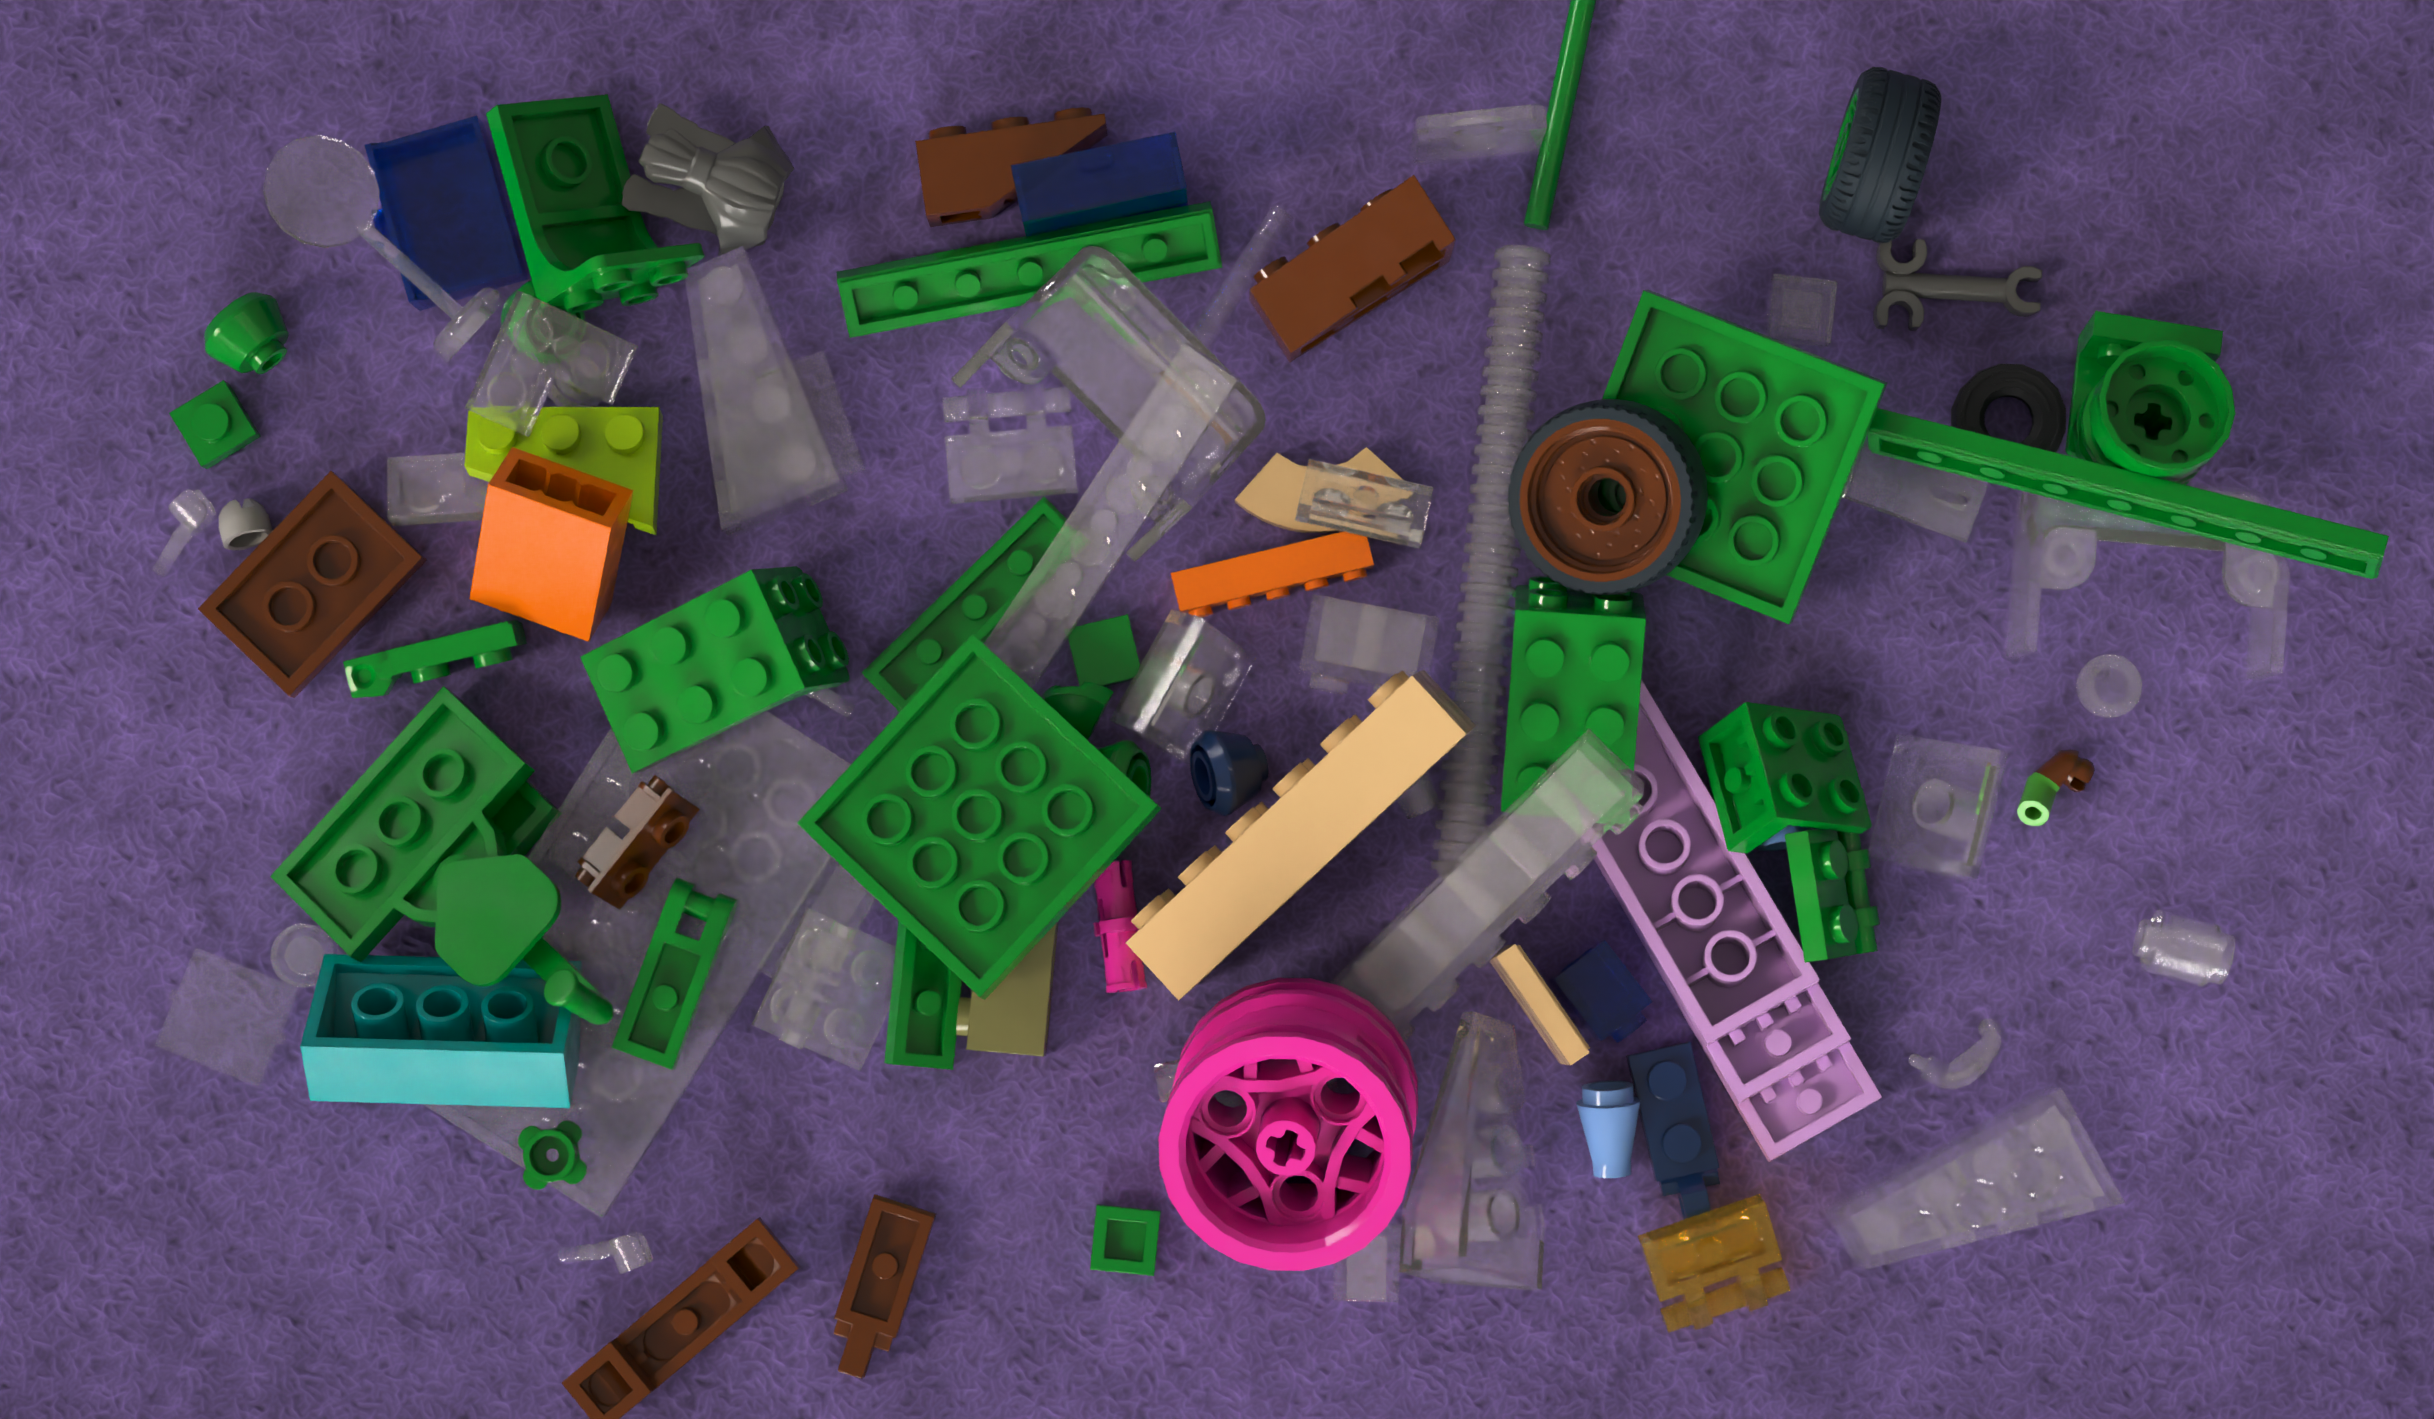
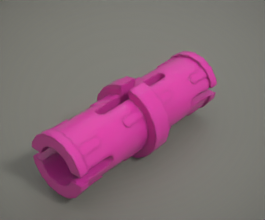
[1093,860,1147,993]

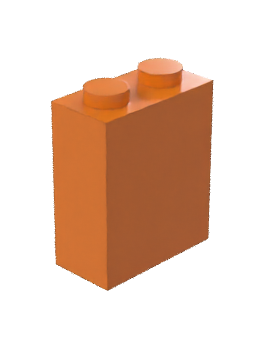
[469,447,634,642]

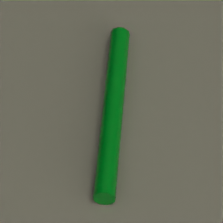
[1524,0,1596,230]

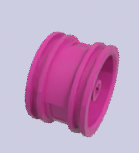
[1159,978,1418,1271]

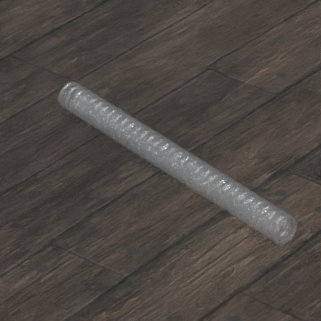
[1431,245,1551,878]

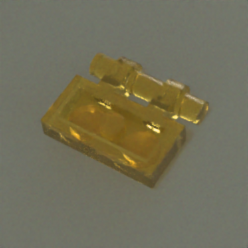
[1637,1194,1790,1333]

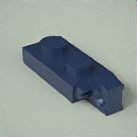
[1626,1042,1720,1226]

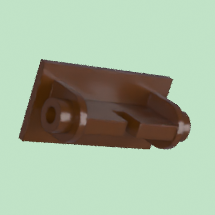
[574,775,700,910]

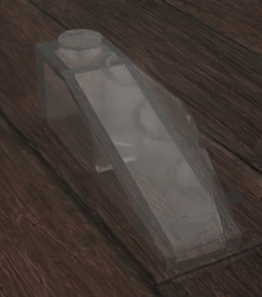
[1399,1011,1545,1290]

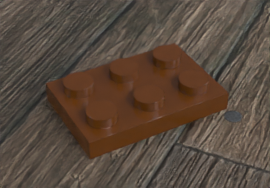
[198,471,427,698]

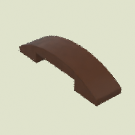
[562,1217,801,1419]

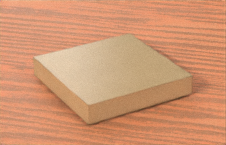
[1488,944,1590,1066]

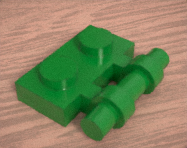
[1785,829,1880,963]

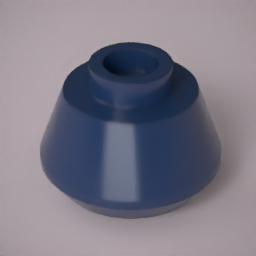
[1189,730,1269,816]

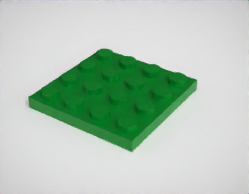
[1598,289,1887,624]
[797,634,1162,1000]

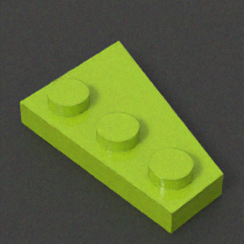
[464,407,663,536]

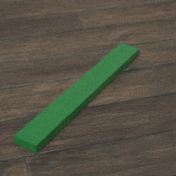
[1868,408,2389,579]

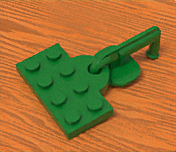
[270,686,613,1025]

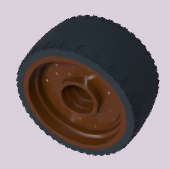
[1508,399,1708,595]

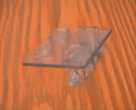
[751,907,896,1071]

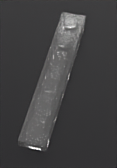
[984,343,1241,689]

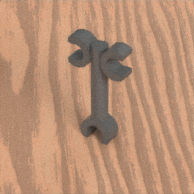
[1873,239,2042,331]

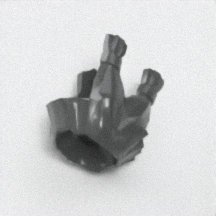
[622,103,794,260]

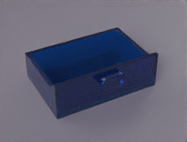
[364,116,528,311]
[1011,132,1188,237]

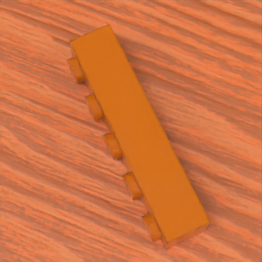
[1171,526,1374,619]

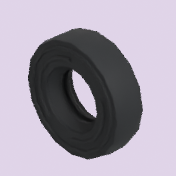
[1951,364,2066,453]

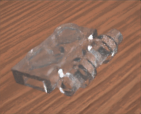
[942,382,1078,504]

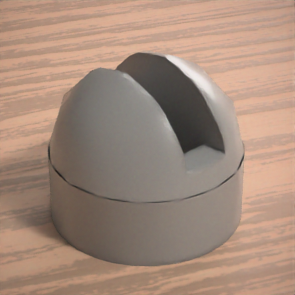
[219,498,273,550]

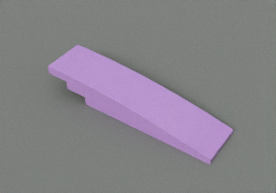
[1570,679,1882,1162]

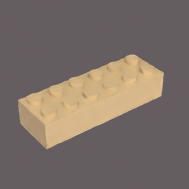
[1126,669,1476,1001]

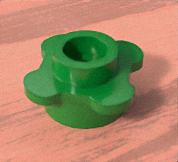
[518,1120,587,1190]

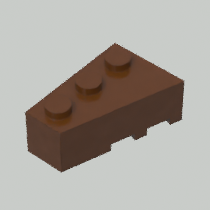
[1249,175,1456,362]

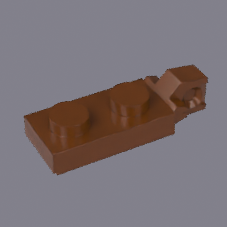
[833,1194,937,1379]

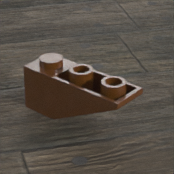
[915,107,1108,227]

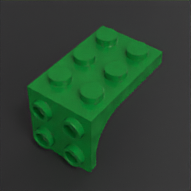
[486,94,705,313]
[580,566,849,774]
[1501,576,1646,821]

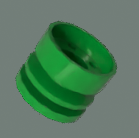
[2073,340,2235,485]

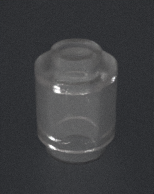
[2133,909,2235,987]

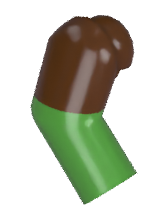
[2017,749,2095,826]

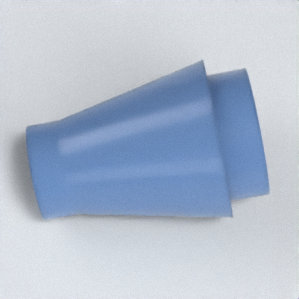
[1576,1081,1640,1178]

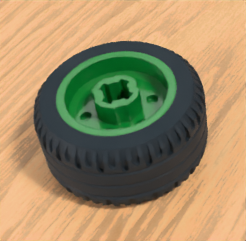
[1819,67,1942,243]

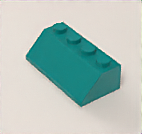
[300,954,583,1108]

